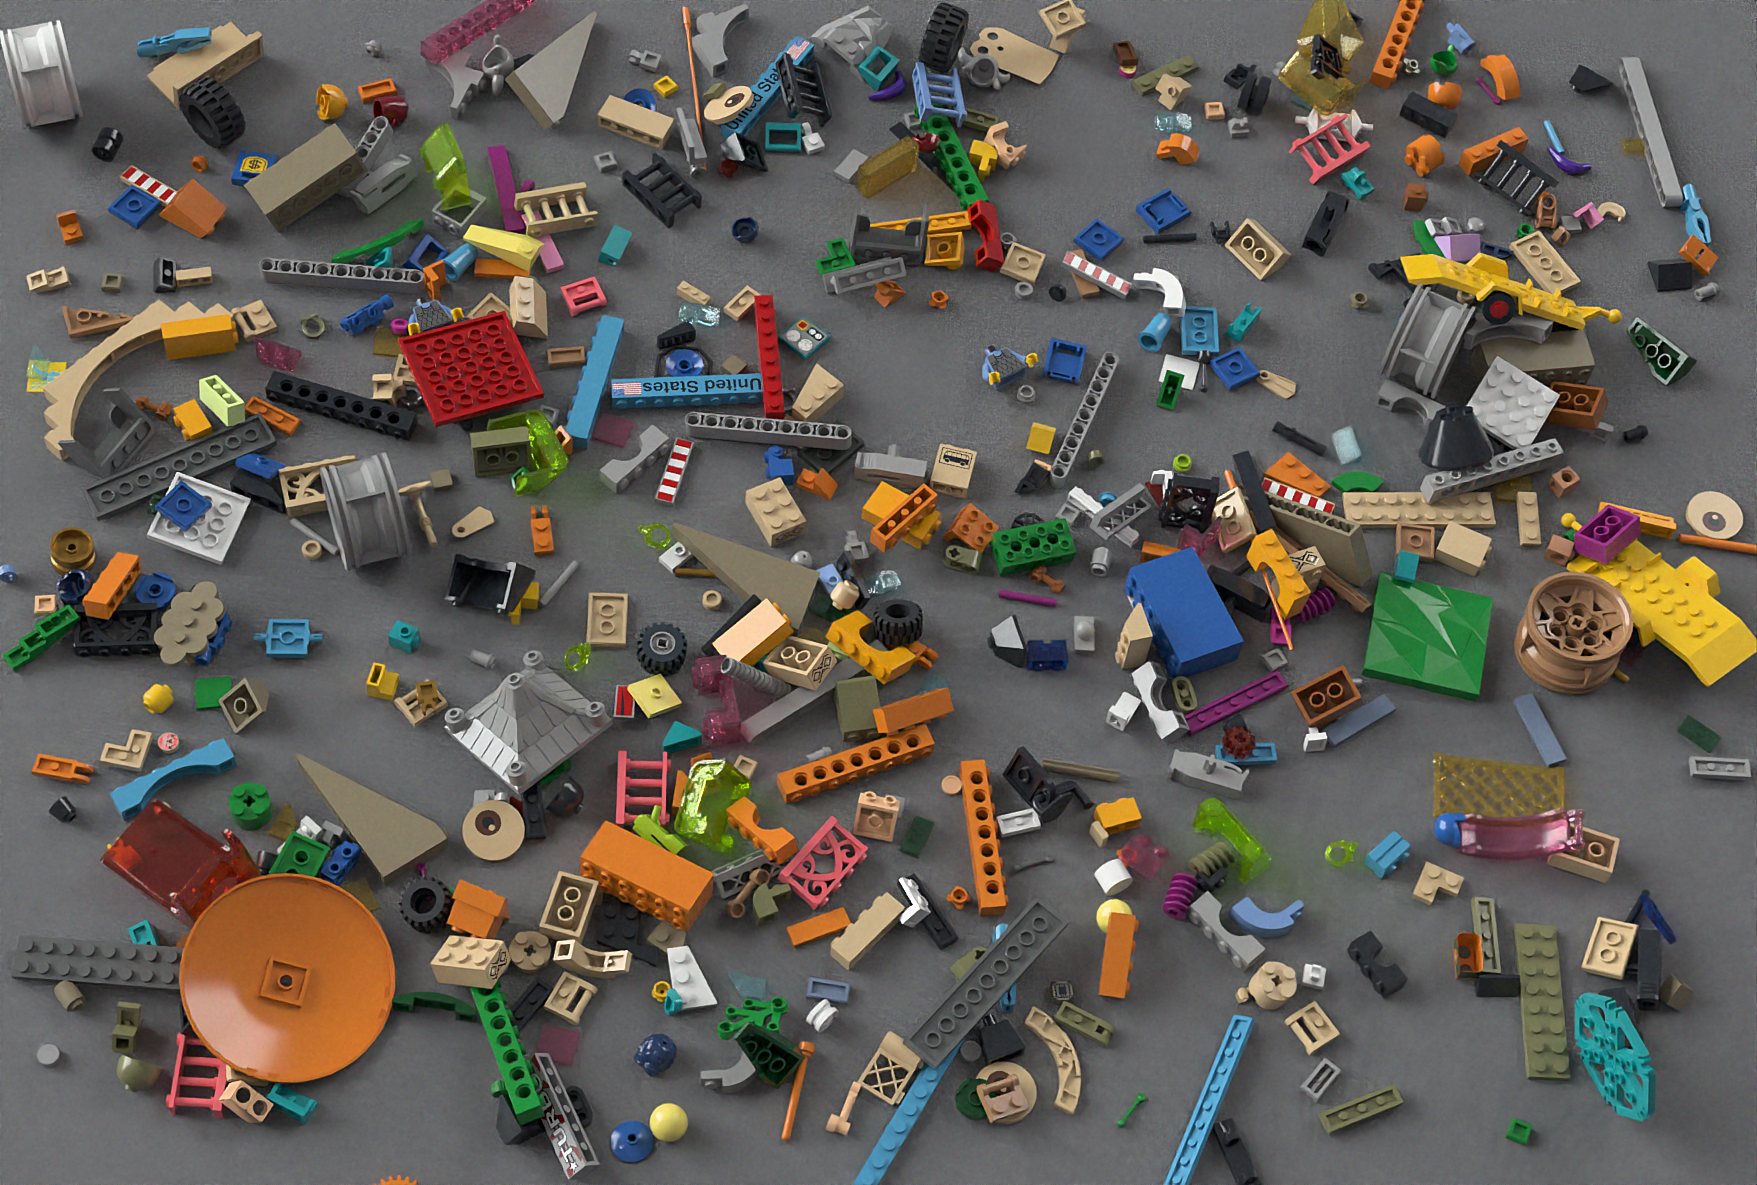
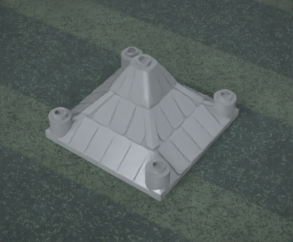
[444,651,613,795]

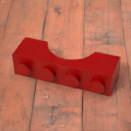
[967,199,1004,272]

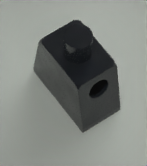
[979,1014,1026,1066]

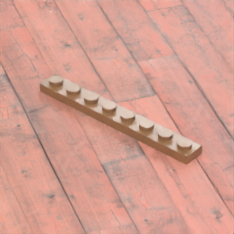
[1249,510,1373,613]

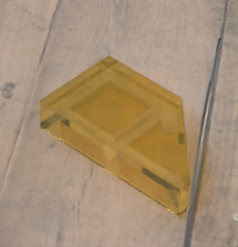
[1621,138,1646,154]
[268,802,297,842]

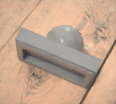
[1073,616,1095,654]

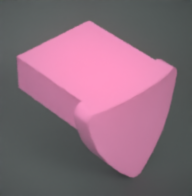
[1573,202,1604,229]

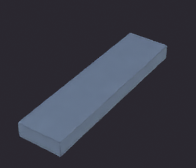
[1513,693,1567,767]
[1322,694,1396,748]

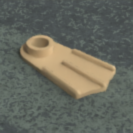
[1256,370,1296,400]
[452,506,494,538]

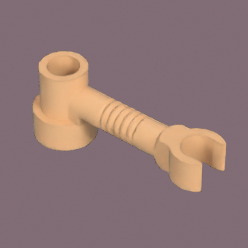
[825,1081,861,1136]

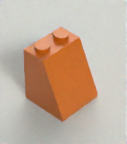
[160,179,227,239]

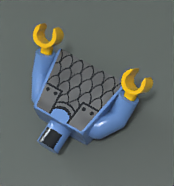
[408,297,464,336]
[982,345,1039,390]

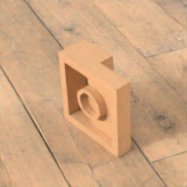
[852,791,900,842]

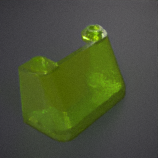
[674,759,752,855]
[1192,797,1271,885]

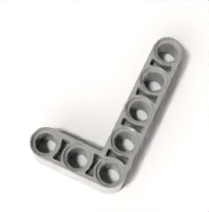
[336,116,393,197]

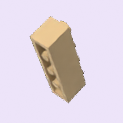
[830,892,905,971]

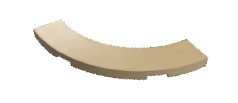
[1023,1006,1081,1116]

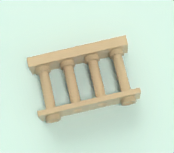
[514,182,598,237]

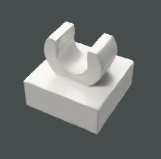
[1303,727,1327,752]
[1301,964,1326,990]

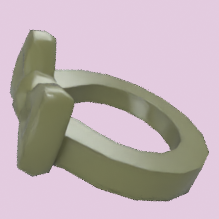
[300,313,324,339]

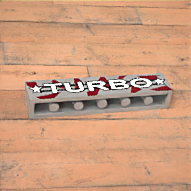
[522,1053,600,1179]

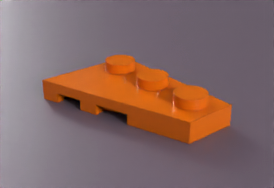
[1263,452,1331,498]

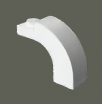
[1133,268,1186,317]

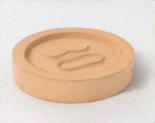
[941,775,962,795]

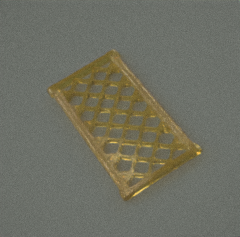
[1433,752,1565,830]

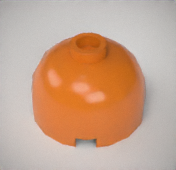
[1428,82,1462,110]

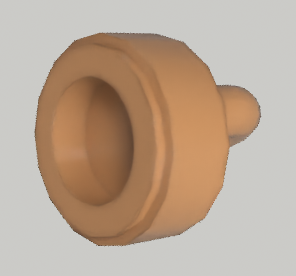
[1551,226,1570,246]

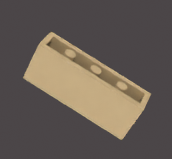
[598,95,674,150]

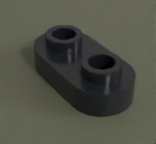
[566,1086,593,1128]

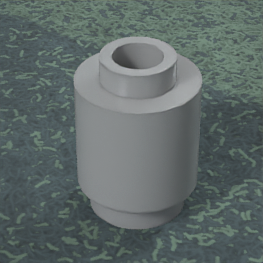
[1090,547,1113,577]

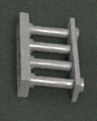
[822,257,906,294]

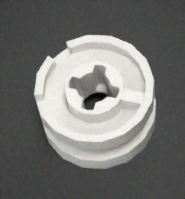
[806,999,839,1033]

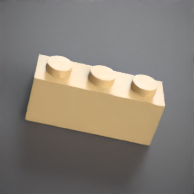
[1225,218,1291,280]
[509,276,548,339]
[1115,603,1153,670]

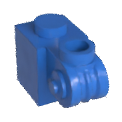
[763,445,794,485]

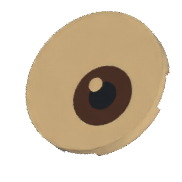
[704,86,754,125]
[1686,491,1743,540]
[462,800,525,862]
[976,1062,1037,1124]

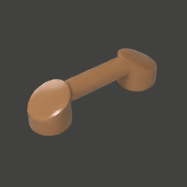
[727,869,770,918]

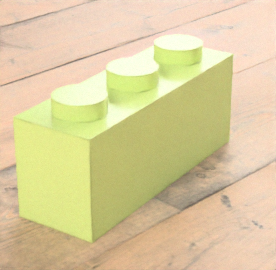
[199,375,245,427]

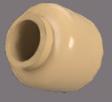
[830,580,859,610]

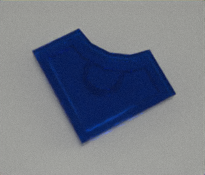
[1640,893,1677,945]

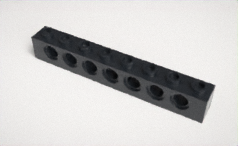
[265,371,418,441]

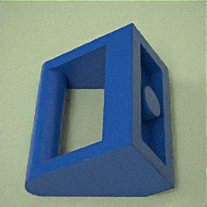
[402,234,449,274]

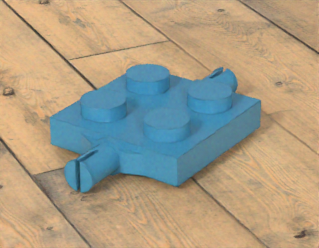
[253,619,323,658]

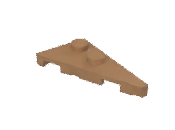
[61,306,134,339]

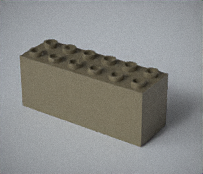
[244,123,368,232]
[1470,330,1595,388]

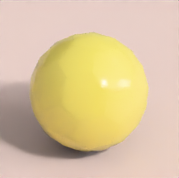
[1096,899,1133,933]
[650,1103,688,1142]

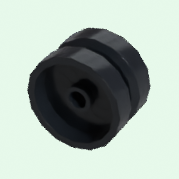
[1237,72,1272,115]

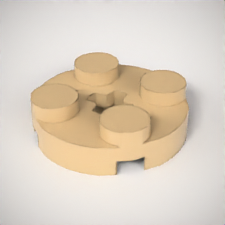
[509,931,551,973]

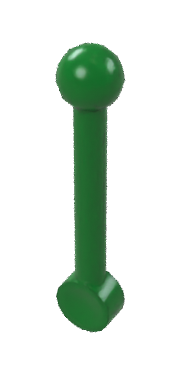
[1117,1093,1146,1128]

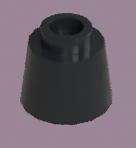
[1223,714,1248,738]
[49,796,77,823]
[255,851,278,876]

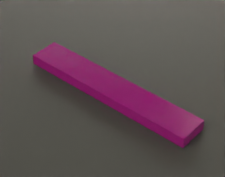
[487,145,525,233]
[1184,670,1288,737]

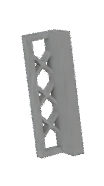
[676,108,707,165]
[1089,483,1152,541]
[710,849,793,899]

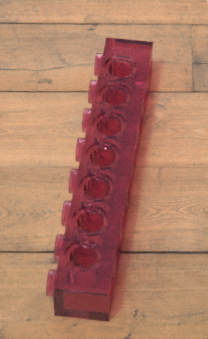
[421,0,534,65]

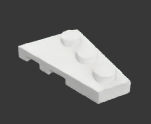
[667,946,718,1011]

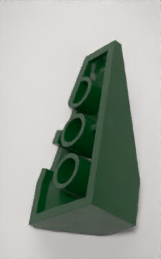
[1626,317,1698,386]
[734,1021,805,1090]

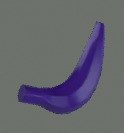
[868,70,907,100]
[1548,146,1591,174]

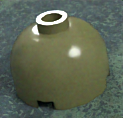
[116,1054,162,1092]

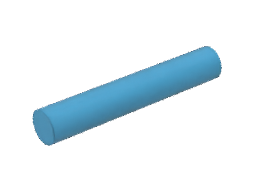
[1543,120,1565,155]

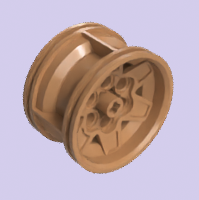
[1514,572,1633,694]

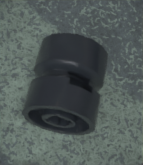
[92,127,124,162]

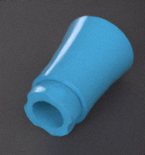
[443,243,479,281]
[1138,313,1173,352]

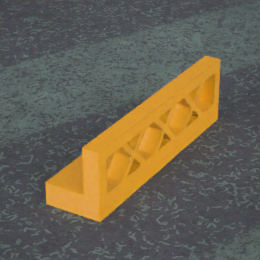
[1598,501,1677,539]

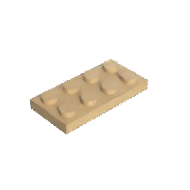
[1509,231,1581,294]

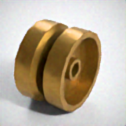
[49,527,96,577]

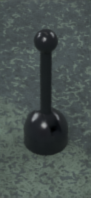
[1197,350,1212,393]

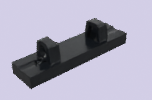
[1212,1118,1262,1185]

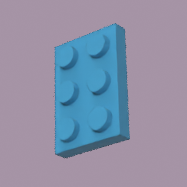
[1180,306,1219,356]

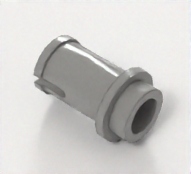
[1695,282,1719,300]
[470,649,497,669]
[806,746,833,763]

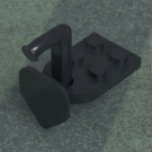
[1002,746,1094,824]

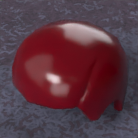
[911,133,940,154]

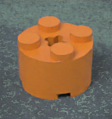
[1404,134,1445,177]

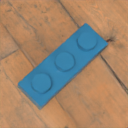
[1215,743,1277,765]

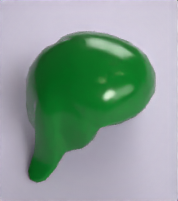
[1430,44,1458,76]

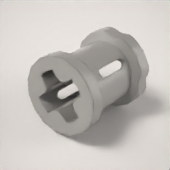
[686,158,706,179]

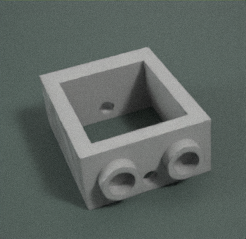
[432,182,487,238]

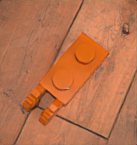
[530,505,554,556]
[883,641,939,670]
[31,754,94,785]

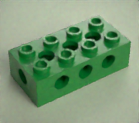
[990,518,1076,576]
[268,830,330,878]

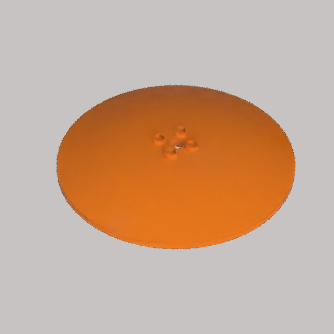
[179,873,395,1084]

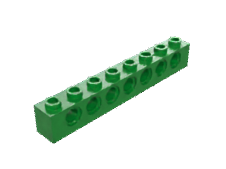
[914,94,989,211]
[470,979,546,1125]

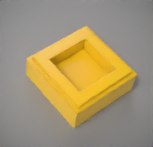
[653,76,678,98]

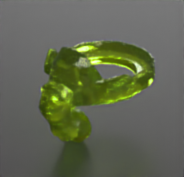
[638,523,671,548]
[564,642,592,671]
[1325,840,1359,867]

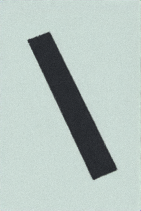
[889,122,953,191]
[1233,450,1276,531]

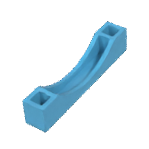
[110,738,237,821]

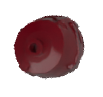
[373,95,409,129]

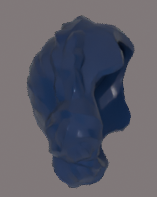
[57,569,95,605]
[634,1034,677,1077]

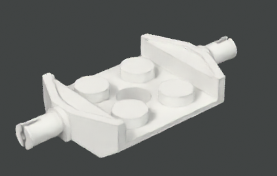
[1295,105,1373,142]

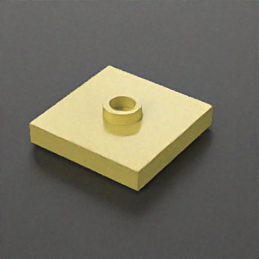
[627,674,682,718]

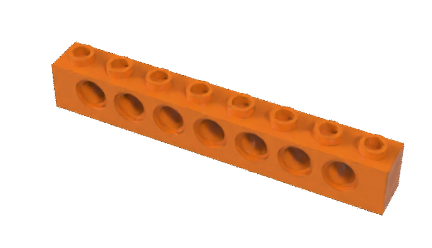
[1369,0,1427,89]
[777,724,935,803]
[959,760,1009,916]

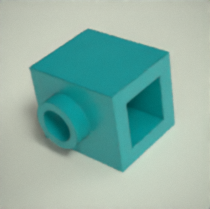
[388,620,421,654]

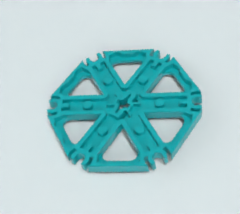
[1575,992,1656,1122]

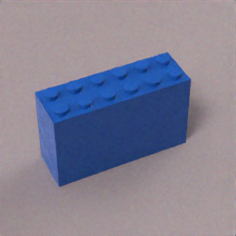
[1124,547,1244,680]

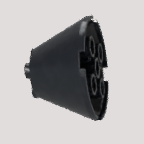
[1418,403,1494,470]

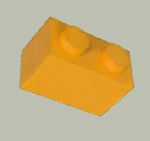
[173,399,213,442]
[1093,797,1142,835]

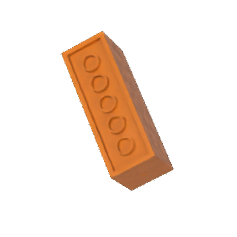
[580,820,714,932]

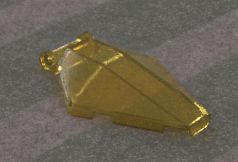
[1296,0,1364,75]

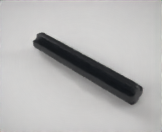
[701,594,761,656]

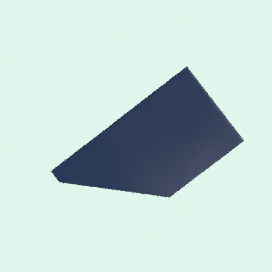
[1480,241,1513,260]

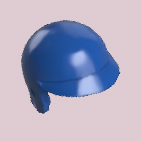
[1434,813,1466,849]

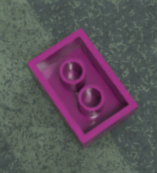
[1574,504,1641,565]

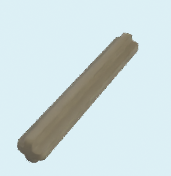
[1041,758,1120,782]

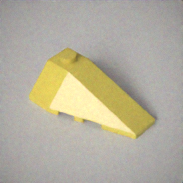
[463,225,545,272]

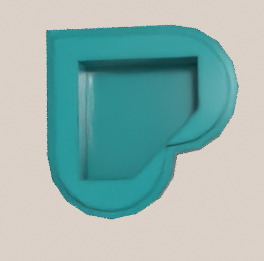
[664,989,683,1015]

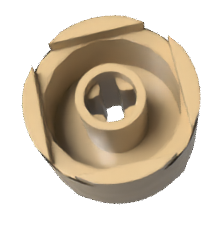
[1249,962,1297,1010]

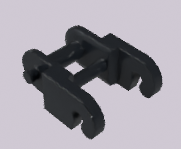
[1210,221,1231,242]

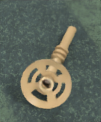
[398,481,437,547]

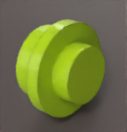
[1173,454,1192,472]

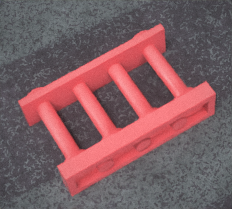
[1289,113,1371,185]
[616,751,671,829]
[166,1033,230,1118]

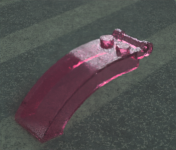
[1456,809,1585,860]

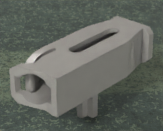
[349,154,418,214]
[854,444,928,489]
[1167,749,1250,800]

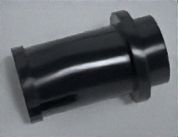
[1623,425,1648,443]

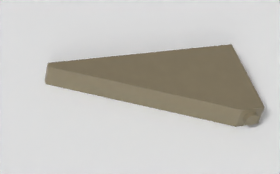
[505,11,597,131]
[1236,482,1372,587]
[671,522,820,637]
[296,754,449,886]

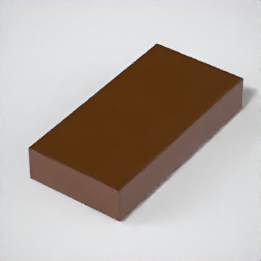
[1113,41,1138,66]

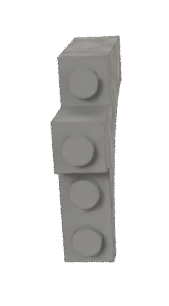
[692,4,749,77]
[425,42,486,120]
[1463,308,1554,350]

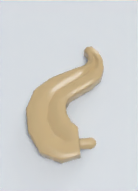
[1597,202,1626,222]

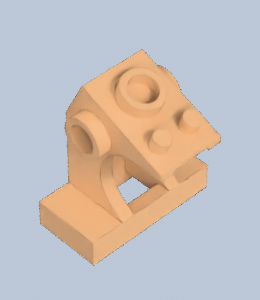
[983,121,1027,170]

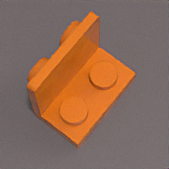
[943,503,999,553]

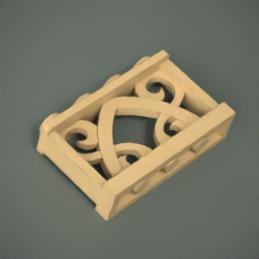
[278,455,356,518]

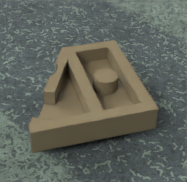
[647,920,687,957]

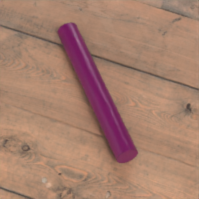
[998,590,1057,607]

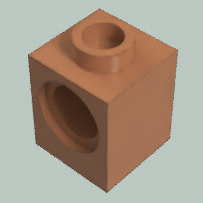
[1547,466,1581,499]
[1543,534,1575,567]

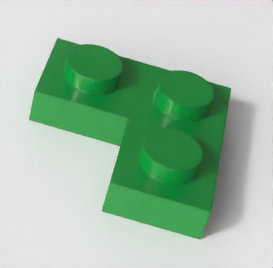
[815,238,856,278]

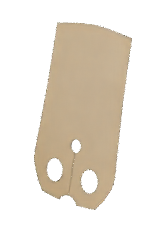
[970,27,1059,84]

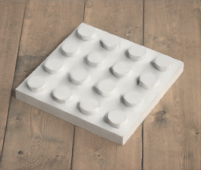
[1466,356,1560,450]
[147,472,251,565]

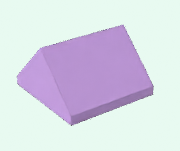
[1434,234,1480,263]

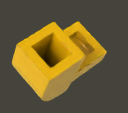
[968,140,997,182]
[508,582,540,625]

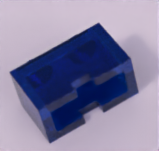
[1026,640,1068,672]

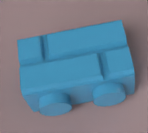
[1364,831,1411,878]

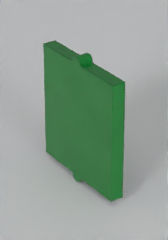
[194,676,232,710]

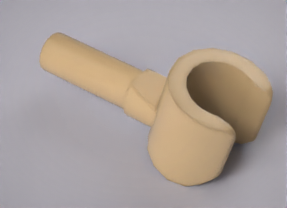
[1235,987,1250,1003]

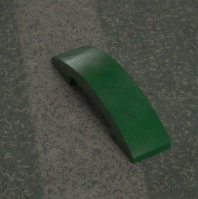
[392,992,478,1023]

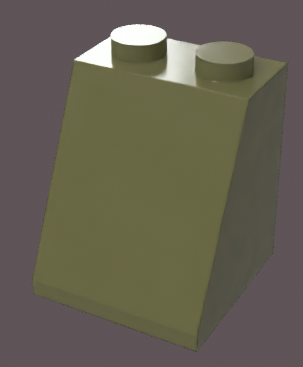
[834,675,882,742]

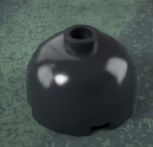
[546,777,584,818]

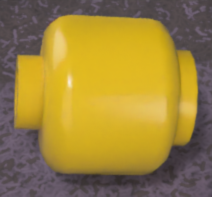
[143,684,174,714]

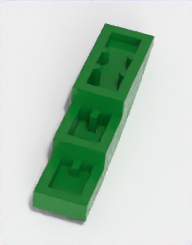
[2,604,80,672]

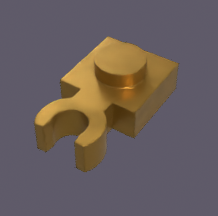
[416,680,439,716]

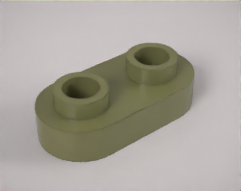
[1171,676,1197,714]

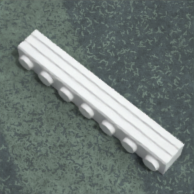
[1067,486,1140,548]

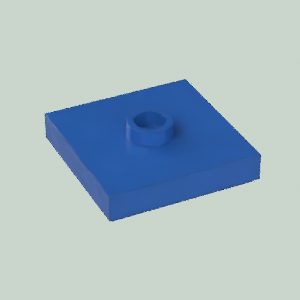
[108,185,161,229]
[1074,218,1124,262]
[1209,347,1260,391]
[235,453,287,479]
[155,480,212,532]

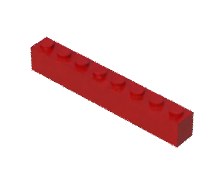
[754,295,785,420]

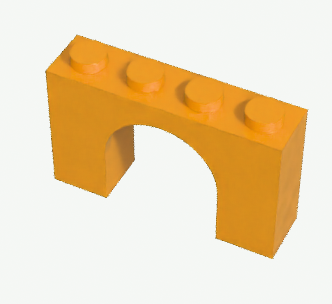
[1246,529,1311,620]
[825,610,917,685]

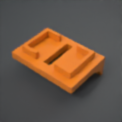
[1678,234,1719,276]

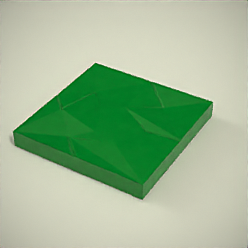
[1361,572,1493,702]

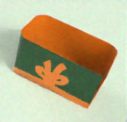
[1453,933,1483,980]

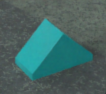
[364,247,393,268]
[1395,551,1419,583]
[662,721,702,755]

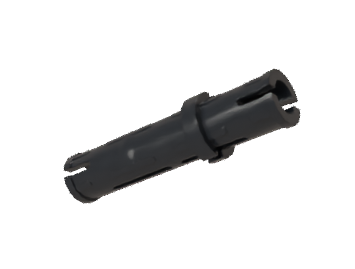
[1272,421,1327,457]

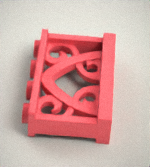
[777,816,868,910]

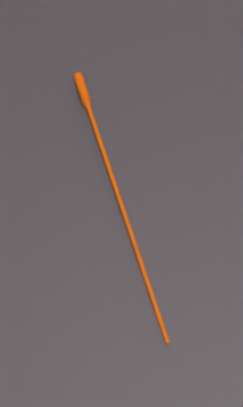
[682,7,707,174]
[1224,470,1294,651]

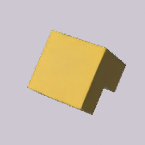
[1026,422,1056,454]
[366,663,399,701]

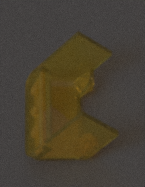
[1278,41,1366,116]

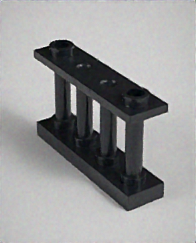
[775,52,832,127]
[1475,140,1559,217]
[622,152,702,229]

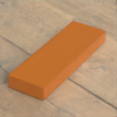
[474,258,531,279]
[245,396,301,437]
[786,907,851,948]

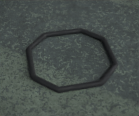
[654,345,713,378]

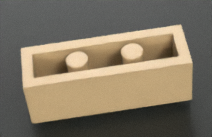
[175,267,213,287]
[677,280,711,311]

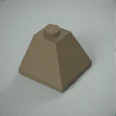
[218,678,269,734]

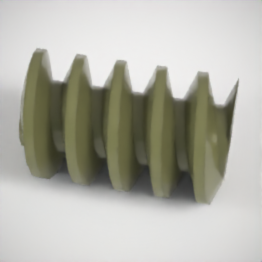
[1189,842,1236,879]

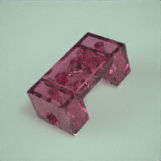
[691,654,741,747]

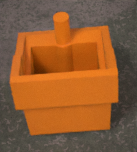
[447,879,510,940]

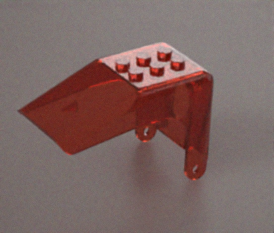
[99,798,263,929]

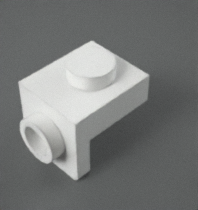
[1151,470,1173,498]

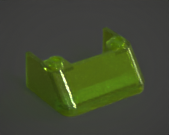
[419,123,471,210]
[487,409,569,497]

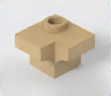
[1155,73,1193,110]
[372,374,407,407]

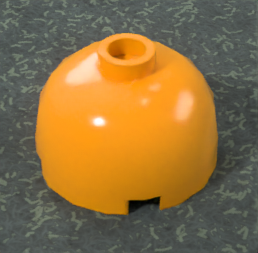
[316,84,348,120]

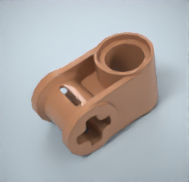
[1535,194,1557,229]

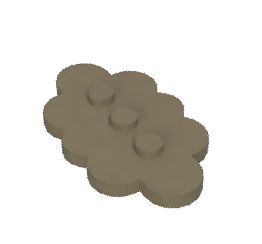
[154,581,226,667]

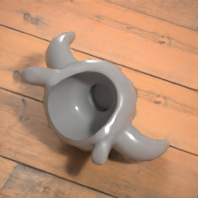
[482,34,514,97]
[958,47,1010,90]

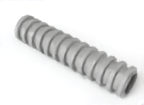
[721,657,791,699]

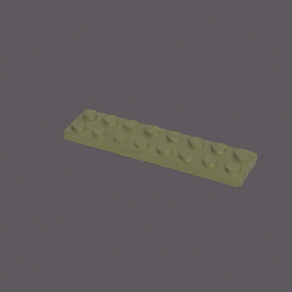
[1513,923,1570,1081]

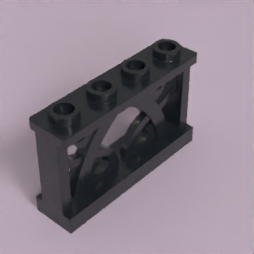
[1158,472,1220,534]
[73,602,159,658]

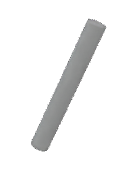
[290,518,339,555]
[538,561,579,607]

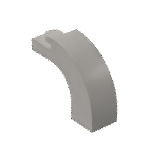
[700,1050,758,1094]

